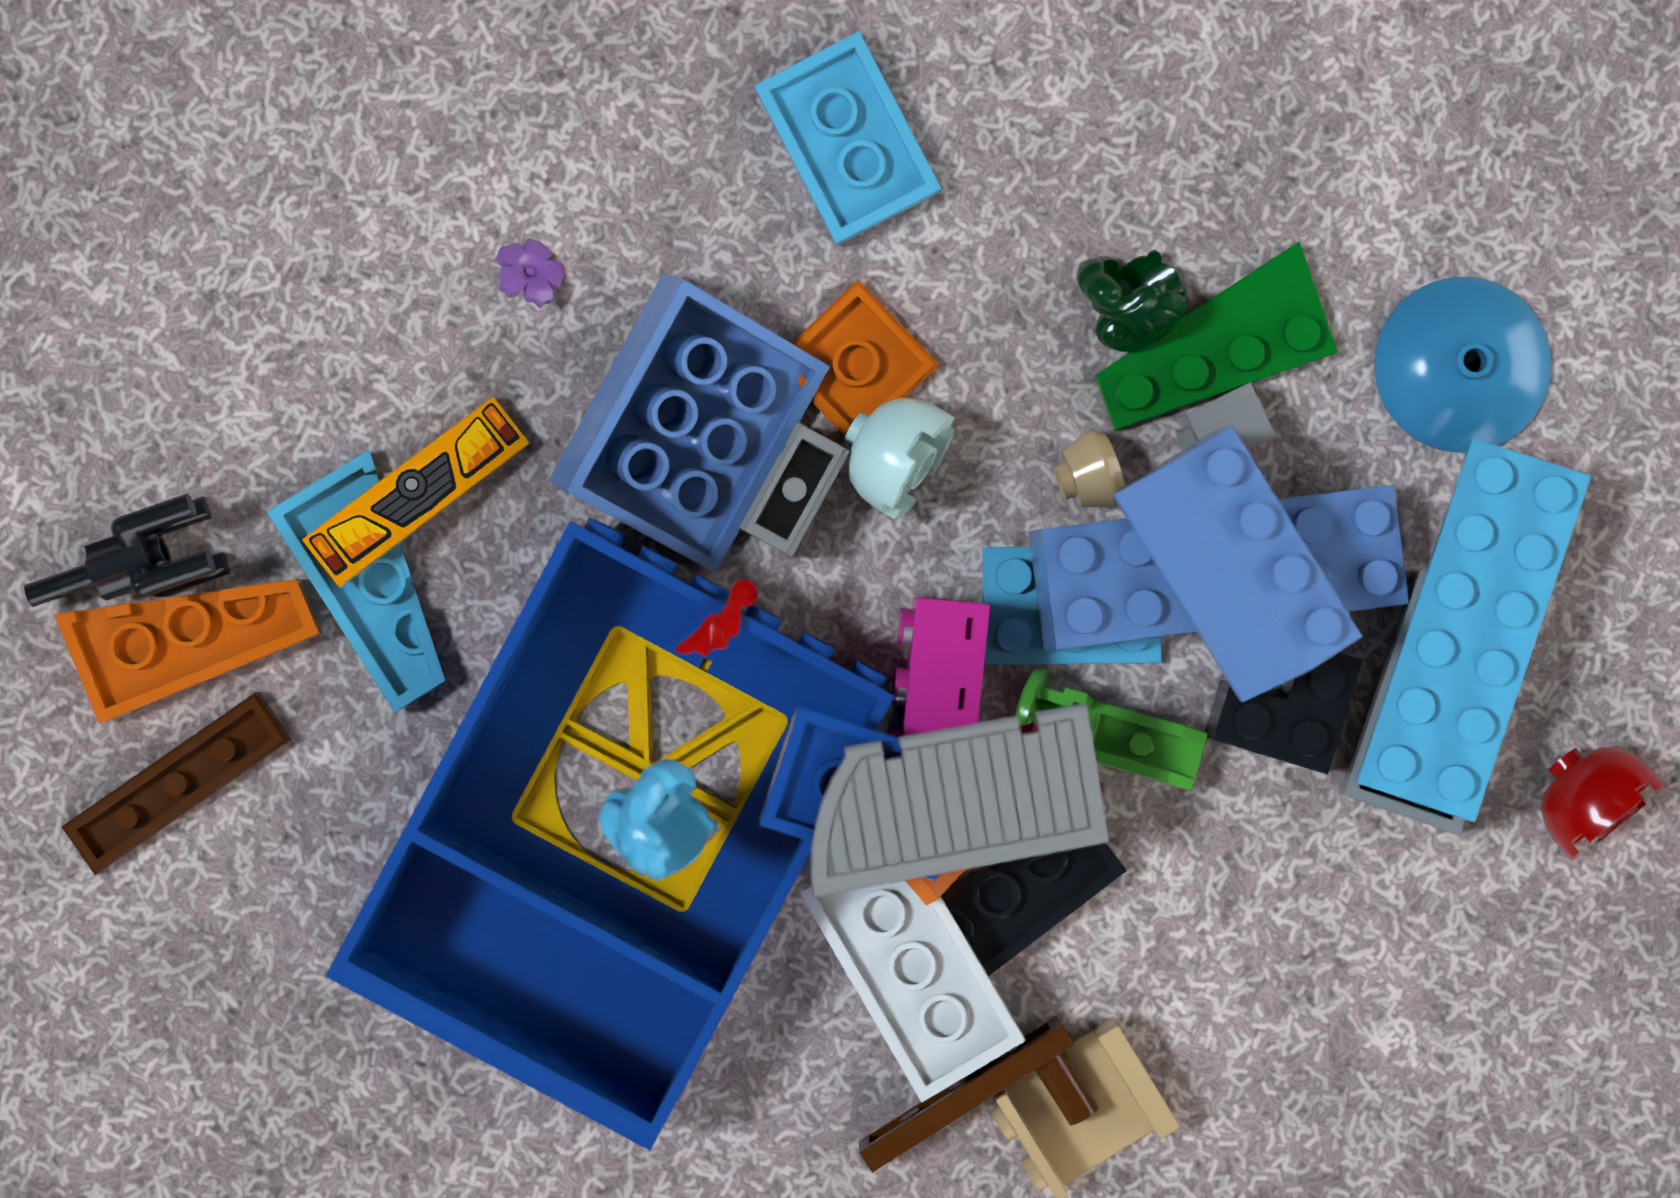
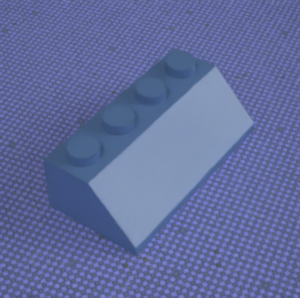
[1112,425,1362,702]

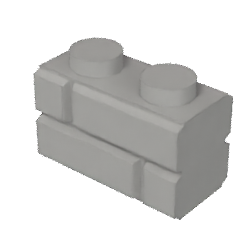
[739,422,850,558]

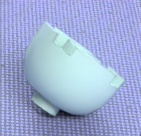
[845,397,955,520]

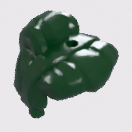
[1076,250,1188,352]

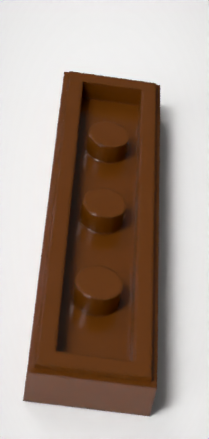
[61,692,292,875]

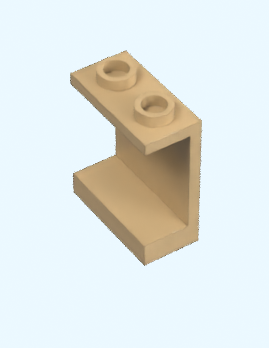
[990,1017,1181,1198]

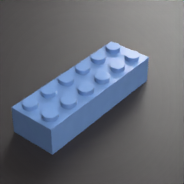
[1028,485,1409,650]

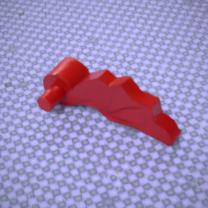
[675,580,758,657]

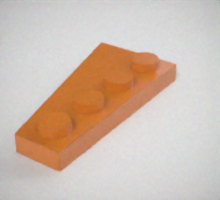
[54,579,323,724]

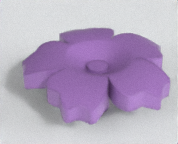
[494,239,566,308]

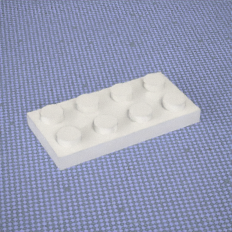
[800,880,1026,1103]

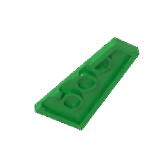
[1094,241,1338,431]

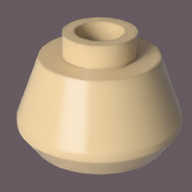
[1054,430,1125,508]

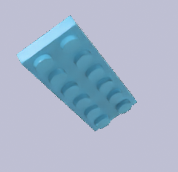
[1355,438,1591,822]

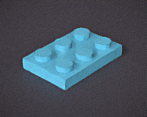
[754,31,941,246]
[982,547,1161,665]

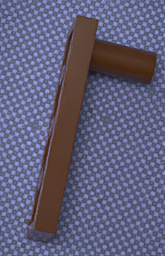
[859,1016,1100,1173]

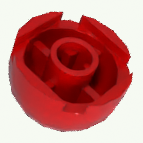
[1541,747,1666,861]

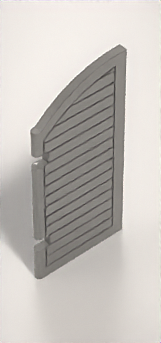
[810,703,1109,897]

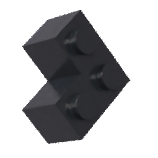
[1205,653,1363,775]

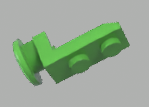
[1015,668,1208,792]

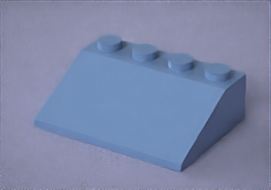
[548,273,830,573]

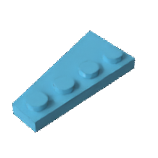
[267,450,446,713]

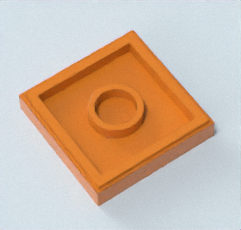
[792,280,939,437]

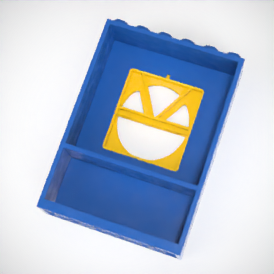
[325,517,895,1151]

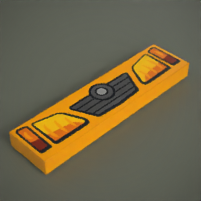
[302,397,530,588]

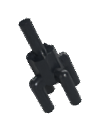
[24,493,231,607]

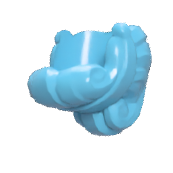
[599,758,717,881]

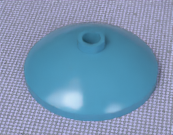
[1374,277,1551,453]

